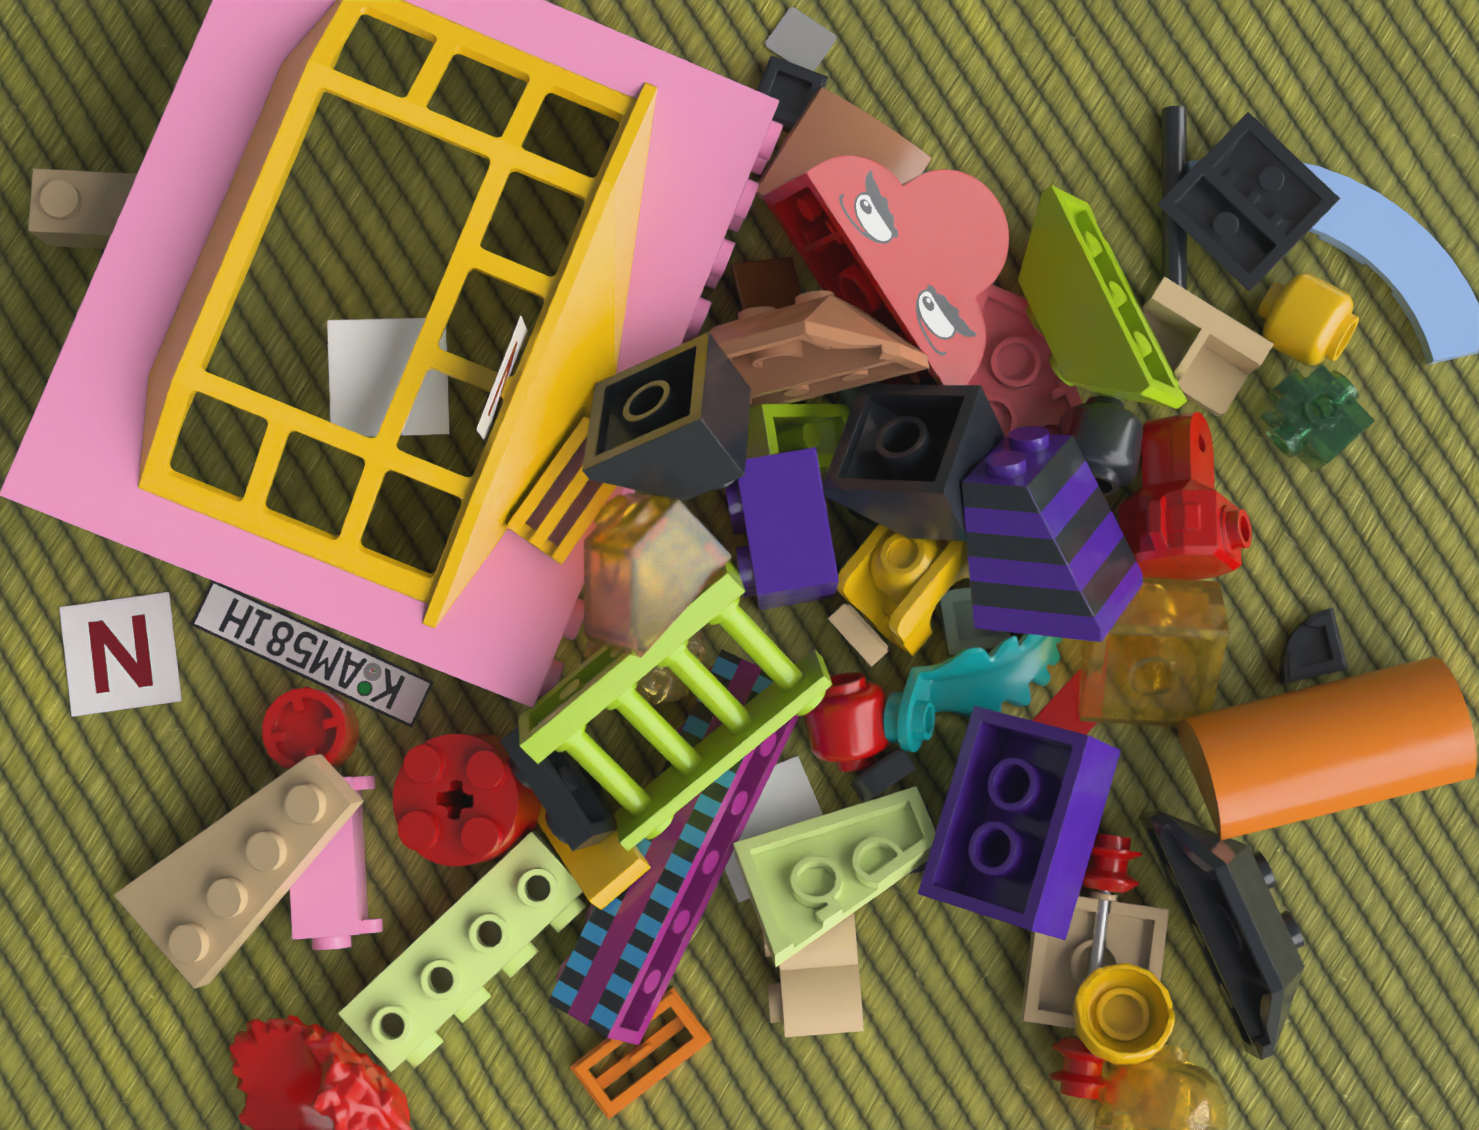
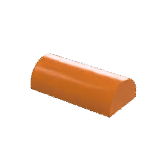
[1178,656,1477,840]

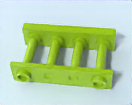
[518,548,833,851]

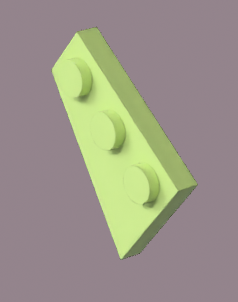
[733,786,936,967]

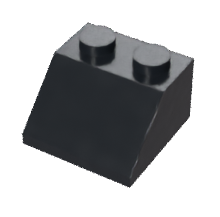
[582,332,751,501]
[822,384,1005,541]

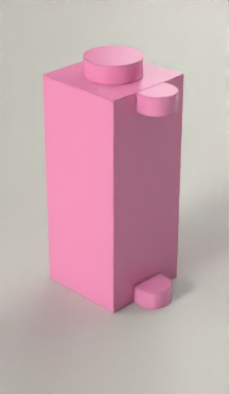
[290,776,383,950]

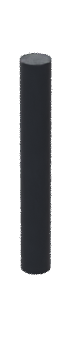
[1162,106,1187,290]

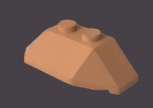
[709,290,929,408]

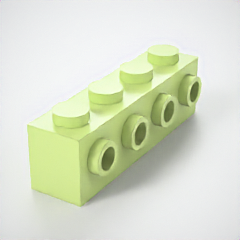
[338,830,586,1072]

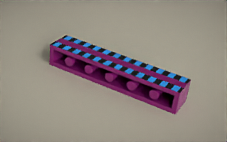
[548,649,799,1045]

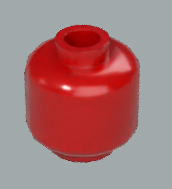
[804,672,890,772]

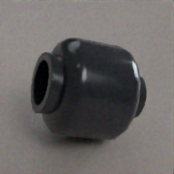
[1058,396,1143,496]

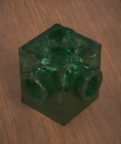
[1260,364,1375,472]

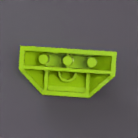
[1018,185,1187,409]

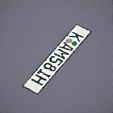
[191,580,433,728]

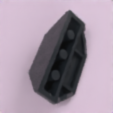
[1139,811,1305,1060]

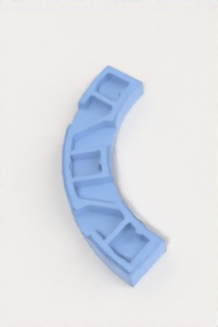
[1187,160,1479,365]

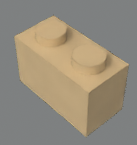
[28,169,137,249]

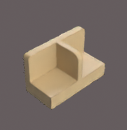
[1141,277,1274,416]

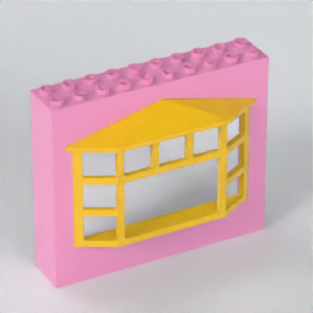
[0,0,783,708]

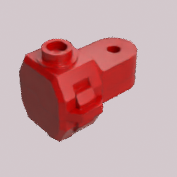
[1118,412,1252,583]

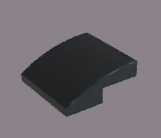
[1157,112,1341,291]

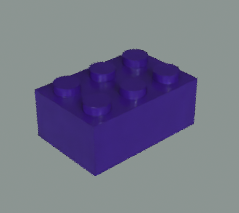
[726,447,839,610]
[918,706,1121,940]

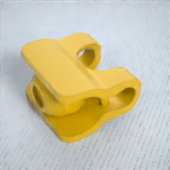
[837,524,970,657]

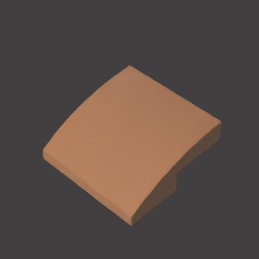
[756,87,932,200]

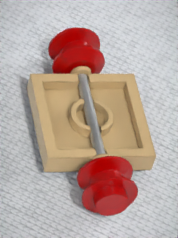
[1020,833,1169,1099]

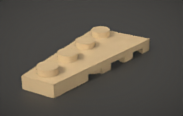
[114,754,364,989]

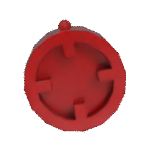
[262,686,360,769]

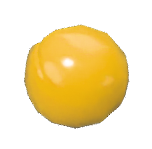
[1072,962,1175,1065]

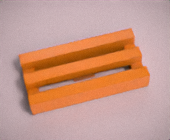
[570,986,712,1120]

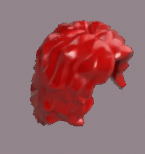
[229,1015,412,1130]

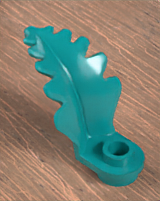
[884,634,1063,752]

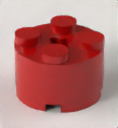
[393,733,541,866]

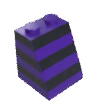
[962,426,1143,642]

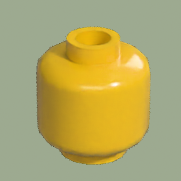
[1258,272,1359,367]

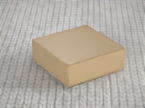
[828,603,889,667]

